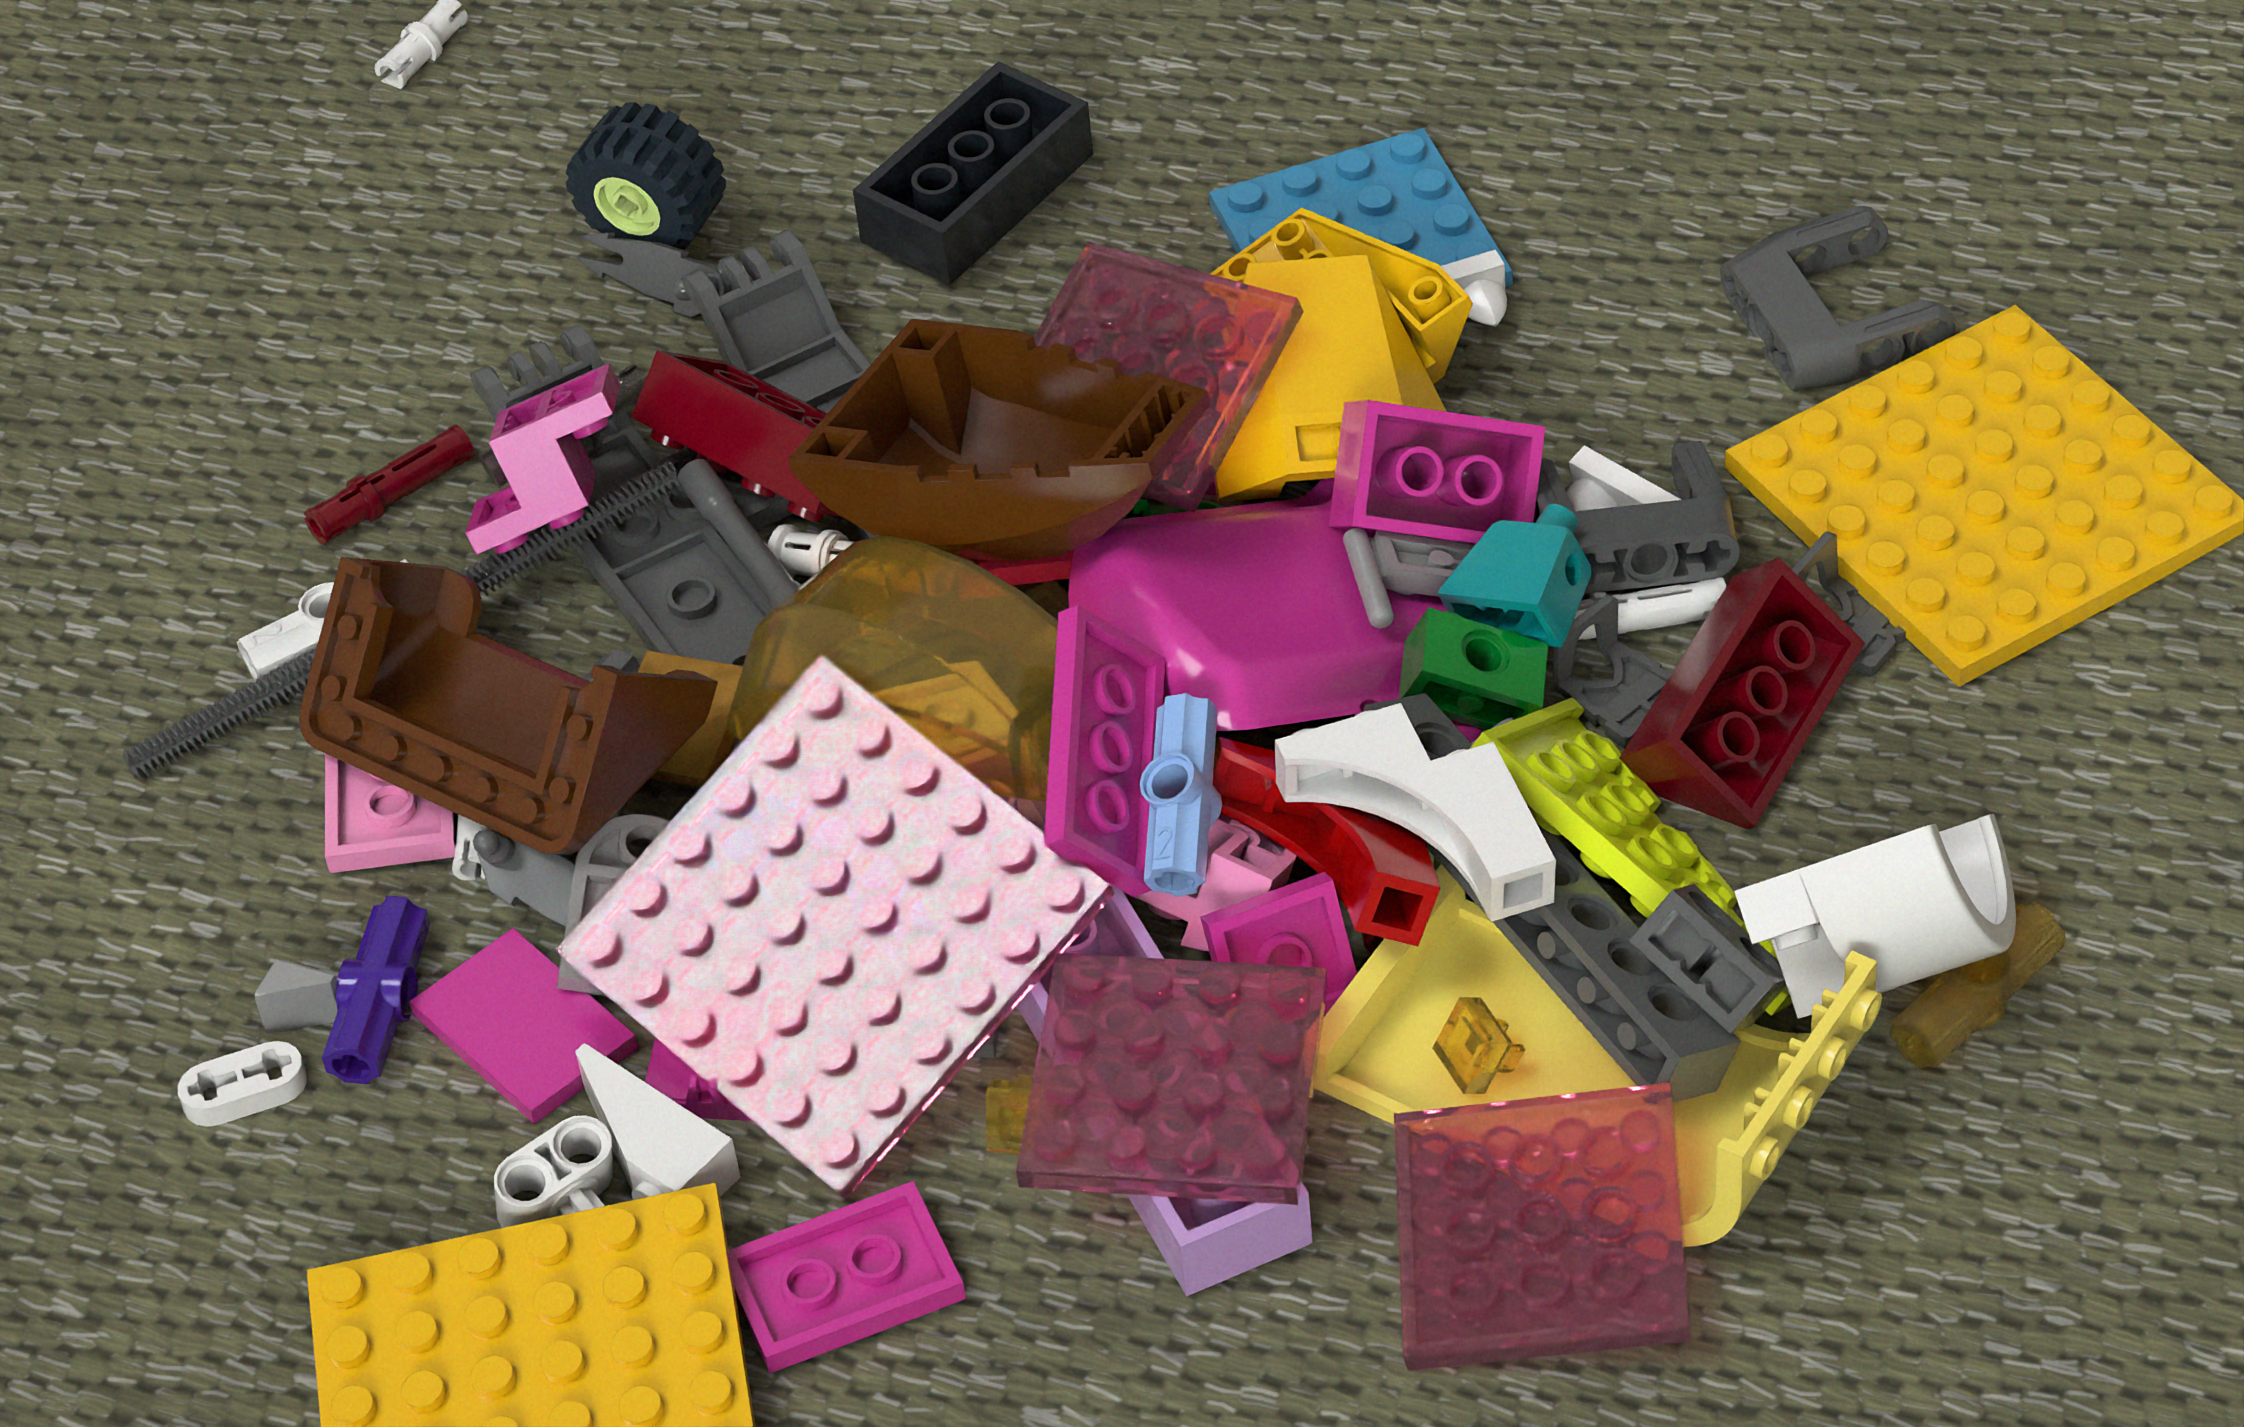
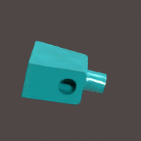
[1437,504,1591,648]

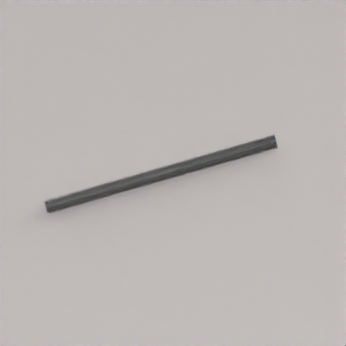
[122,461,683,781]

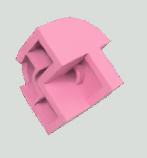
[1135,813,1297,951]

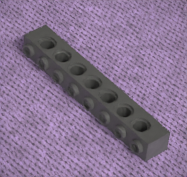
[1363,693,1741,1108]

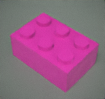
[1329,400,1546,544]

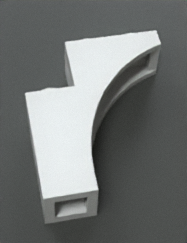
[1275,703,1556,922]

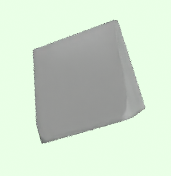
[255,959,338,1033]

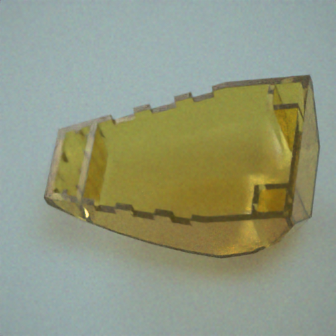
[727,535,1058,802]

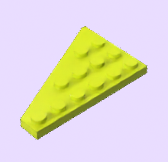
[1470,697,1792,1016]

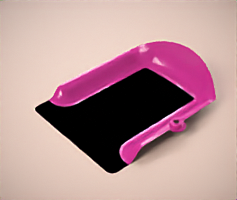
[1068,478,1447,731]

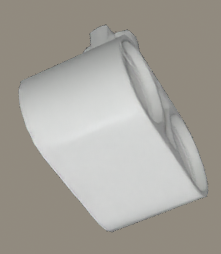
[494,1115,613,1228]

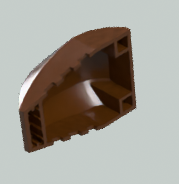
[788,319,1211,562]

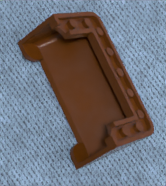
[299,557,718,855]

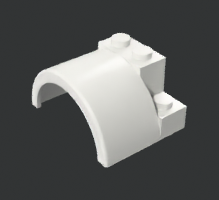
[1734,814,2016,1019]

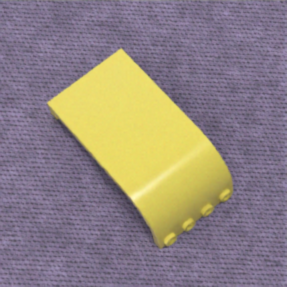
[1302,864,1882,1247]

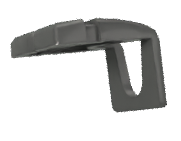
[1791,531,1907,676]
[1553,595,1673,747]

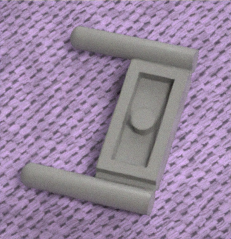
[1343,528,1476,629]

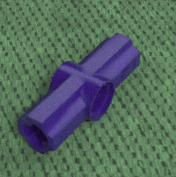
[322,896,431,1084]

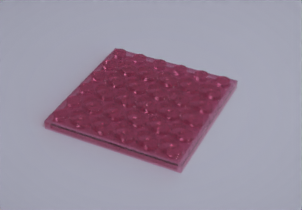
[555,655,1115,1200]

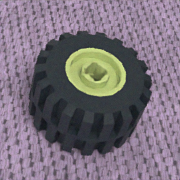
[566,102,726,250]

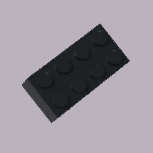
[853,61,1093,285]

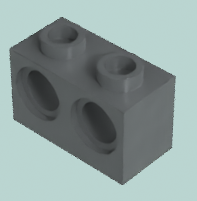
[1629,884,1787,1034]

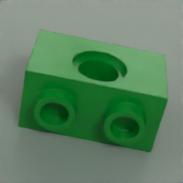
[1399,607,1548,730]

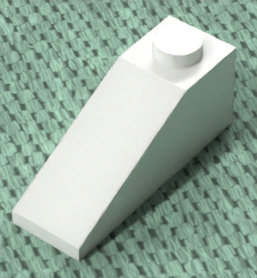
[575,1043,741,1200]

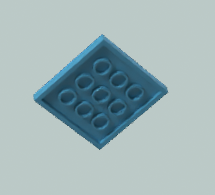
[1209,128,1513,287]

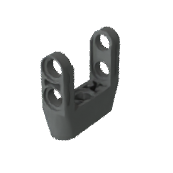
[1720,206,1959,390]
[1533,441,1740,593]

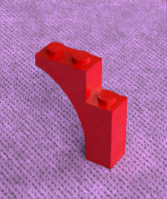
[1212,737,1441,946]

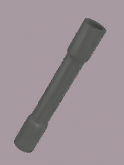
[677,459,829,645]

